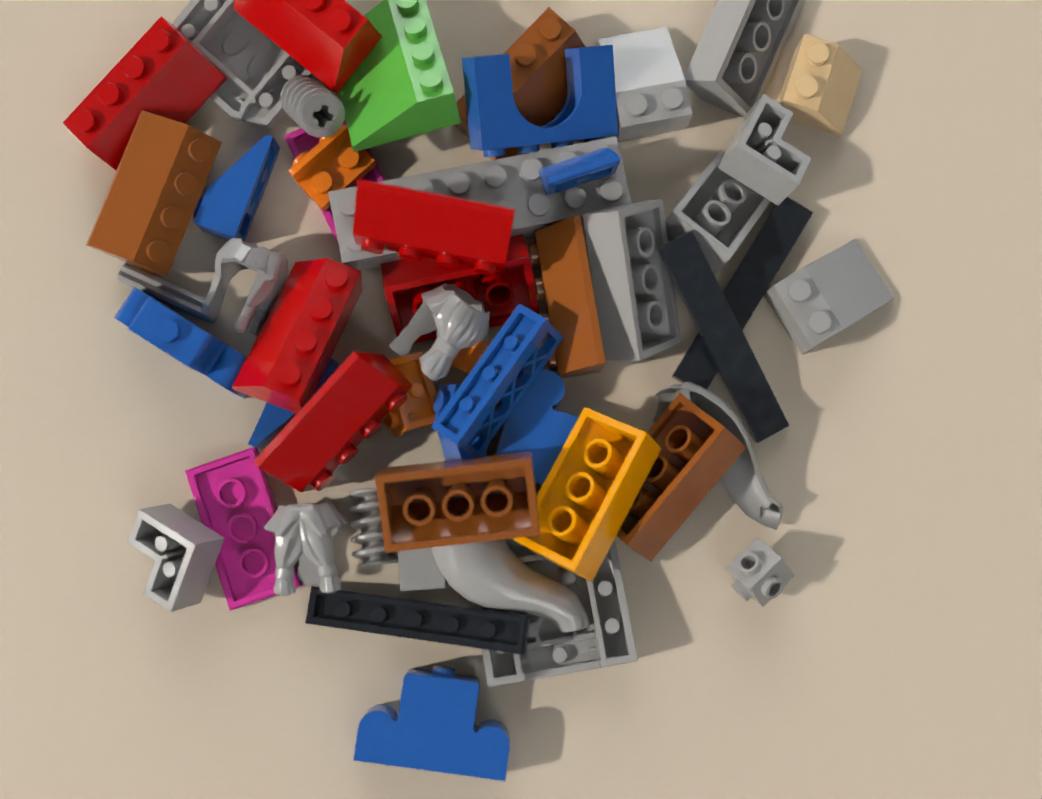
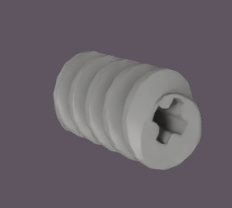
[280,75,345,138]
[349,488,398,565]

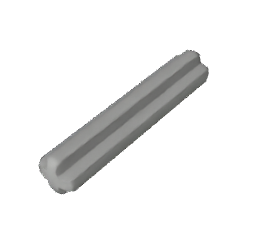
[117,263,221,323]

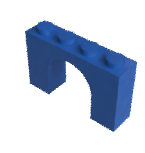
[462,45,618,157]

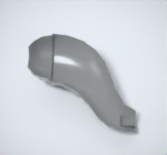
[653,382,783,530]
[431,539,590,633]

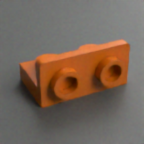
[289,124,377,212]
[383,351,436,438]

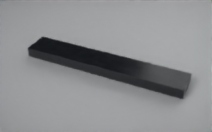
[671,197,813,389]
[656,230,790,443]
[305,586,531,655]

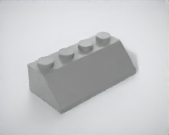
[684,0,804,117]
[582,199,681,361]

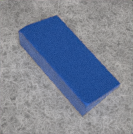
[539,147,621,195]

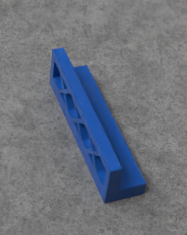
[431,304,563,457]

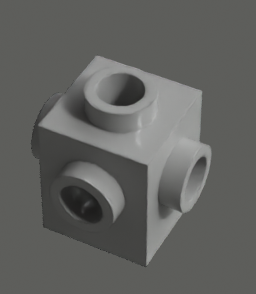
[726,538,794,607]

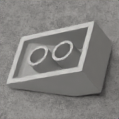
[597,27,693,141]
[665,150,771,275]
[764,239,894,354]

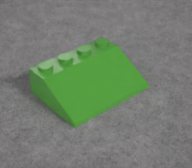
[339,0,461,152]

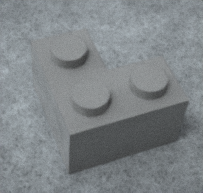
[718,94,812,205]
[127,504,225,612]

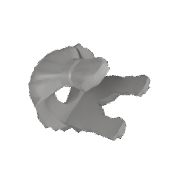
[201,238,288,336]
[389,283,490,381]
[263,500,348,596]

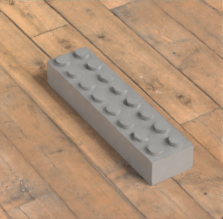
[328,136,632,270]

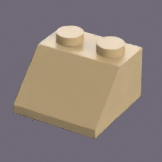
[777,33,863,137]

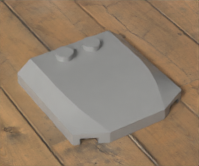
[172,0,315,128]
[475,538,638,687]

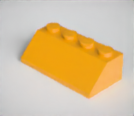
[513,407,662,582]

